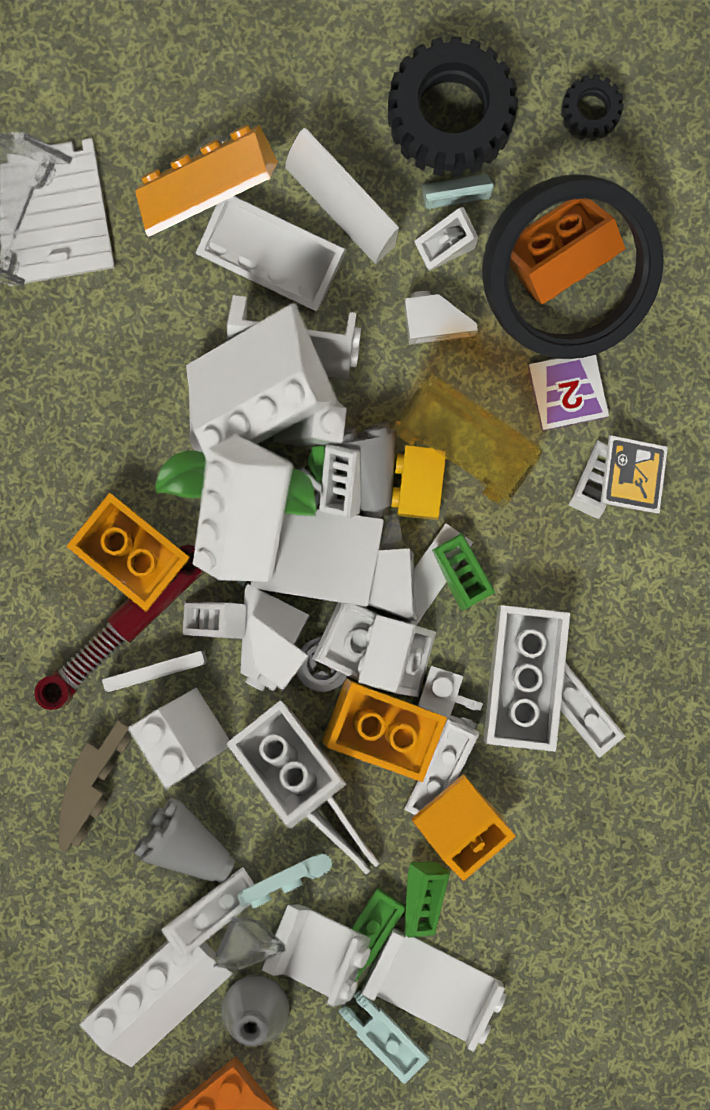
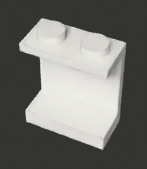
[262,904,371,1006]

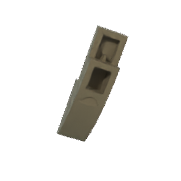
[59,719,133,852]

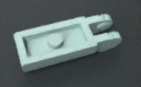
[237,853,333,909]
[339,990,429,1084]

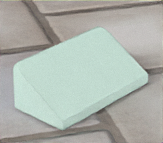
[422,174,493,209]

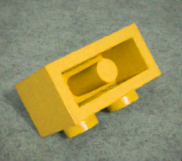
[391,445,446,520]

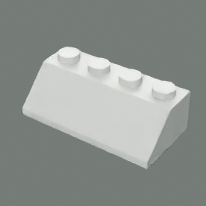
[193,434,292,582]
[80,940,233,1067]

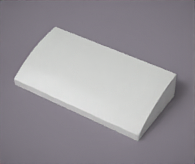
[285,128,399,264]
[195,196,347,311]

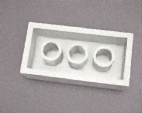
[483,605,570,752]

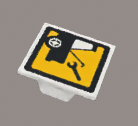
[601,435,668,514]

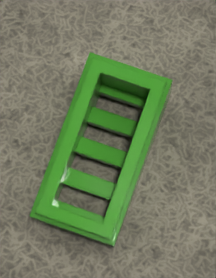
[432,533,496,611]
[404,861,450,938]

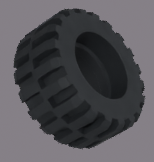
[387,36,518,177]

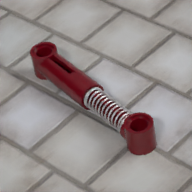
[34,544,205,710]

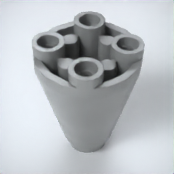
[333,422,397,518]
[133,798,235,883]
[221,974,290,1046]

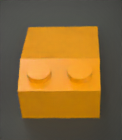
[66,493,190,612]
[322,678,447,782]

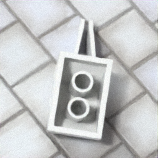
[226,700,380,875]

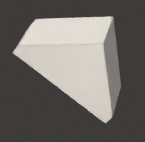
[414,207,478,271]

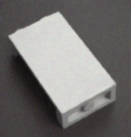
[227,295,362,379]
[362,927,506,1052]

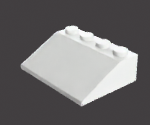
[186,304,337,460]

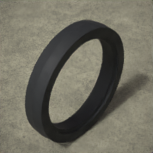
[482,174,664,359]

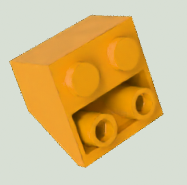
[411,774,516,882]

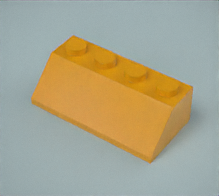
[135,124,278,237]

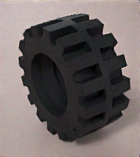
[561,74,624,141]

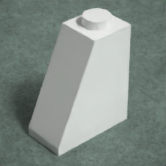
[273,401,346,447]
[368,548,417,621]
[240,584,310,691]

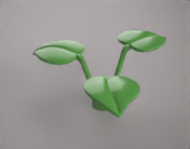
[156,451,316,516]

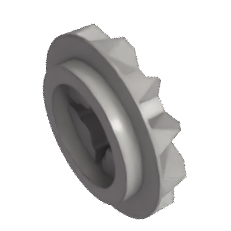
[297,637,347,692]

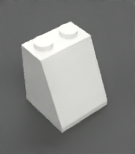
[128,687,230,789]

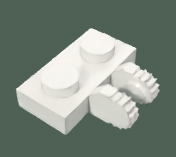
[418,666,483,730]

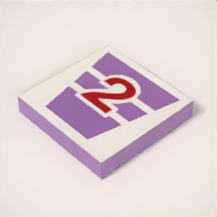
[528,354,609,431]

